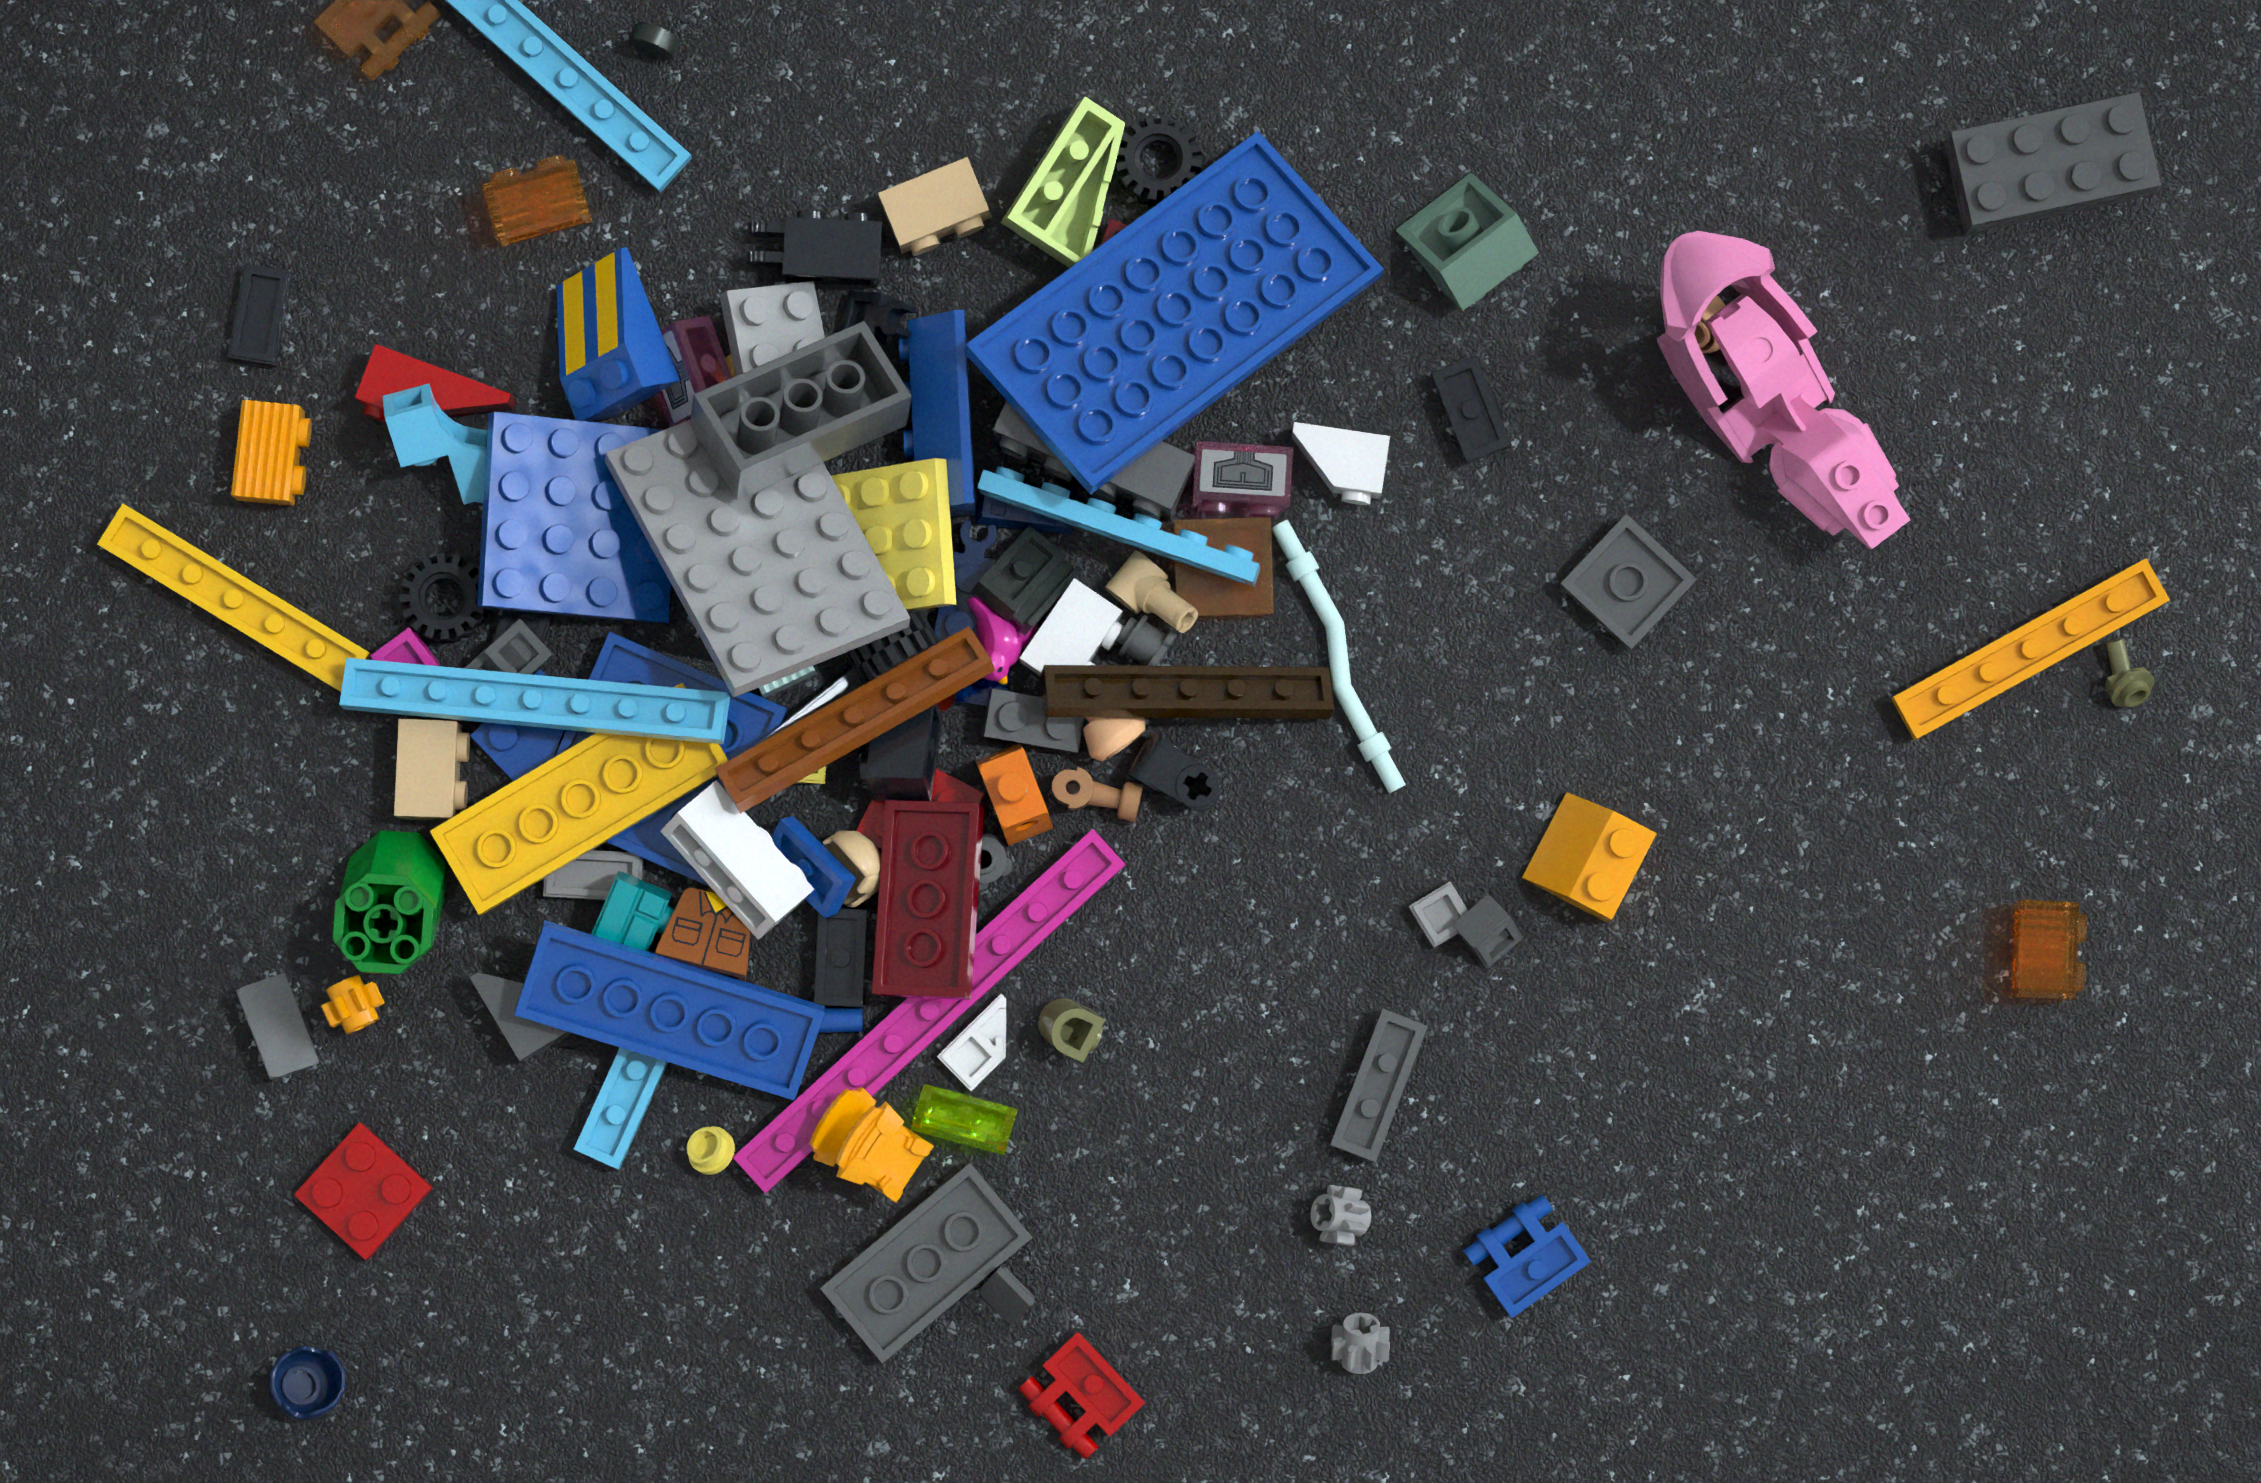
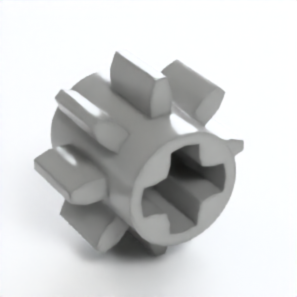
[1311,1185,1371,1246]
[1331,1313,1390,1374]

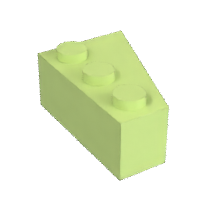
[1000,97,1125,268]

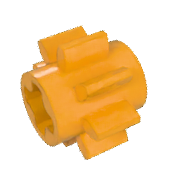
[321,975,385,1034]

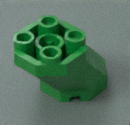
[333,830,448,975]

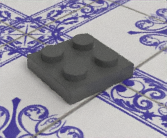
[1559,514,1697,651]

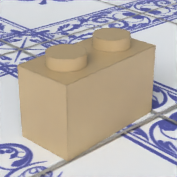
[878,157,990,256]
[394,719,470,821]

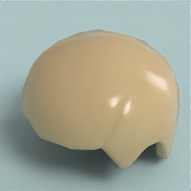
[822,830,882,908]

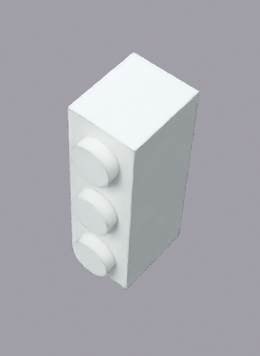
[661,781,814,940]

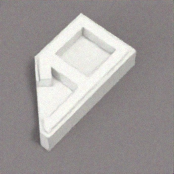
[937,994,1007,1092]

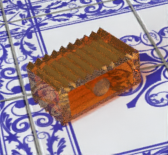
[481,155,593,247]
[2011,900,2087,1001]

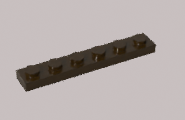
[1041,665,1334,719]

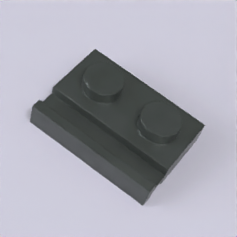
[971,525,1083,636]

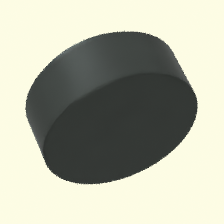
[628,22,679,60]

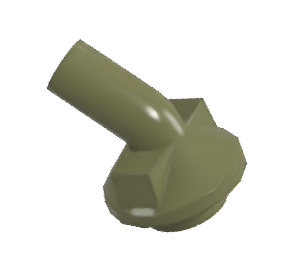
[2105,638,2154,707]

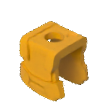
[809,1087,934,1203]

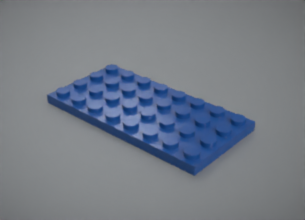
[964,131,1384,494]

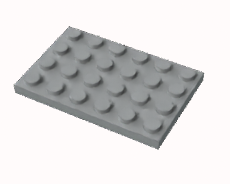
[605,420,910,698]

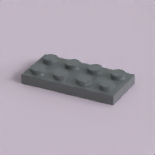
[820,1163,1033,1364]

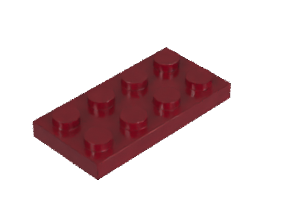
[872,800,984,1000]

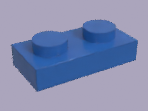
[771,816,856,918]

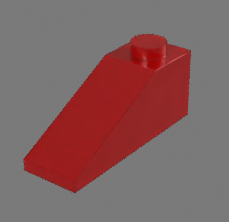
[355,344,516,423]

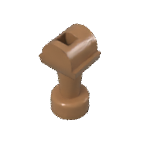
[1052,767,1143,823]

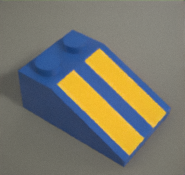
[556,247,680,422]

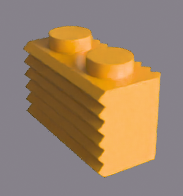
[231,400,312,506]

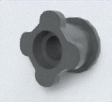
[1115,614,1177,666]
[979,834,1012,891]

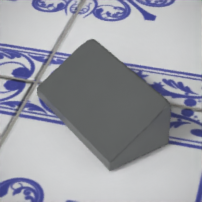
[236,973,320,1081]

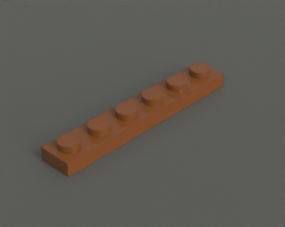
[715,626,995,814]

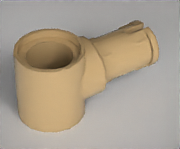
[1104,550,1198,633]

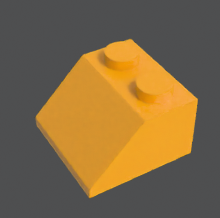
[1522,792,1657,923]

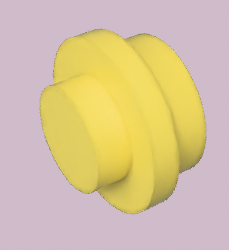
[687,1127,735,1175]

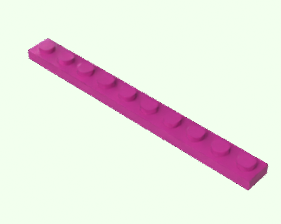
[733,829,1126,1194]

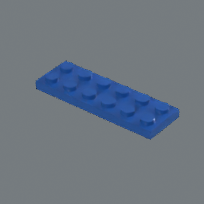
[514,920,825,1101]

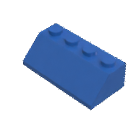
[899,310,976,517]

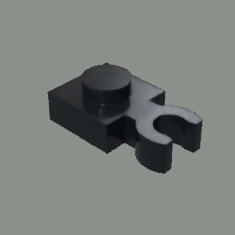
[841,291,916,344]

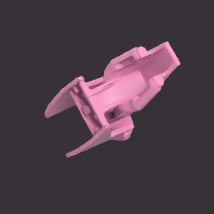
[1657,231,1910,549]

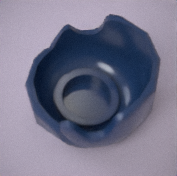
[269,1345,346,1421]

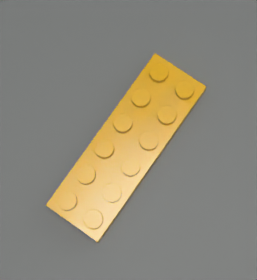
[430,682,729,915]

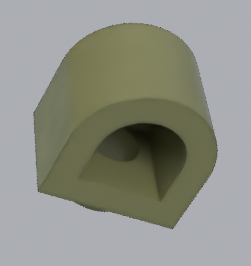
[1038,998,1105,1063]

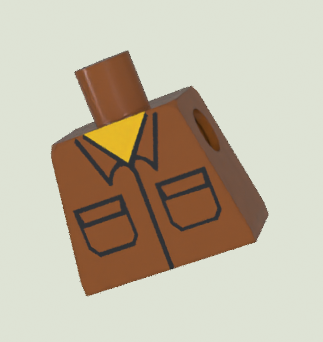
[655,886,750,982]

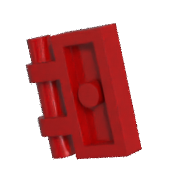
[1018,1332,1145,1460]

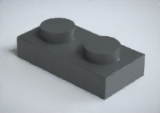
[981,689,1084,753]

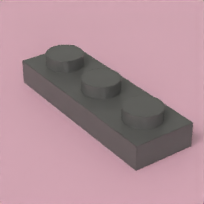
[1330,1008,1428,1163]

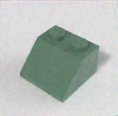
[1395,173,1539,311]

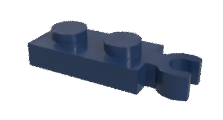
[934,520,997,642]

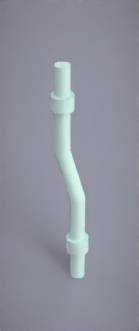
[1271,520,1406,794]

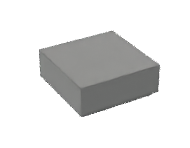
[1408,881,1468,948]

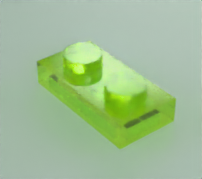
[911,1084,1018,1155]

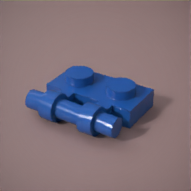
[1463,1194,1591,1318]

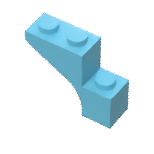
[382,383,487,504]

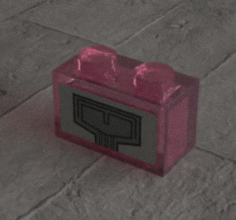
[658,315,732,427]
[1192,441,1293,518]

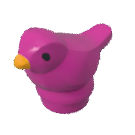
[967,595,1038,685]

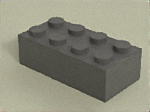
[1944,92,2161,235]
[690,321,912,500]
[993,400,1195,521]

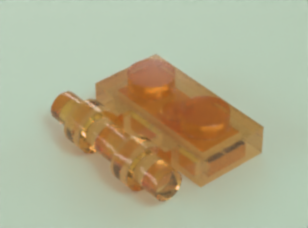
[314,0,441,81]

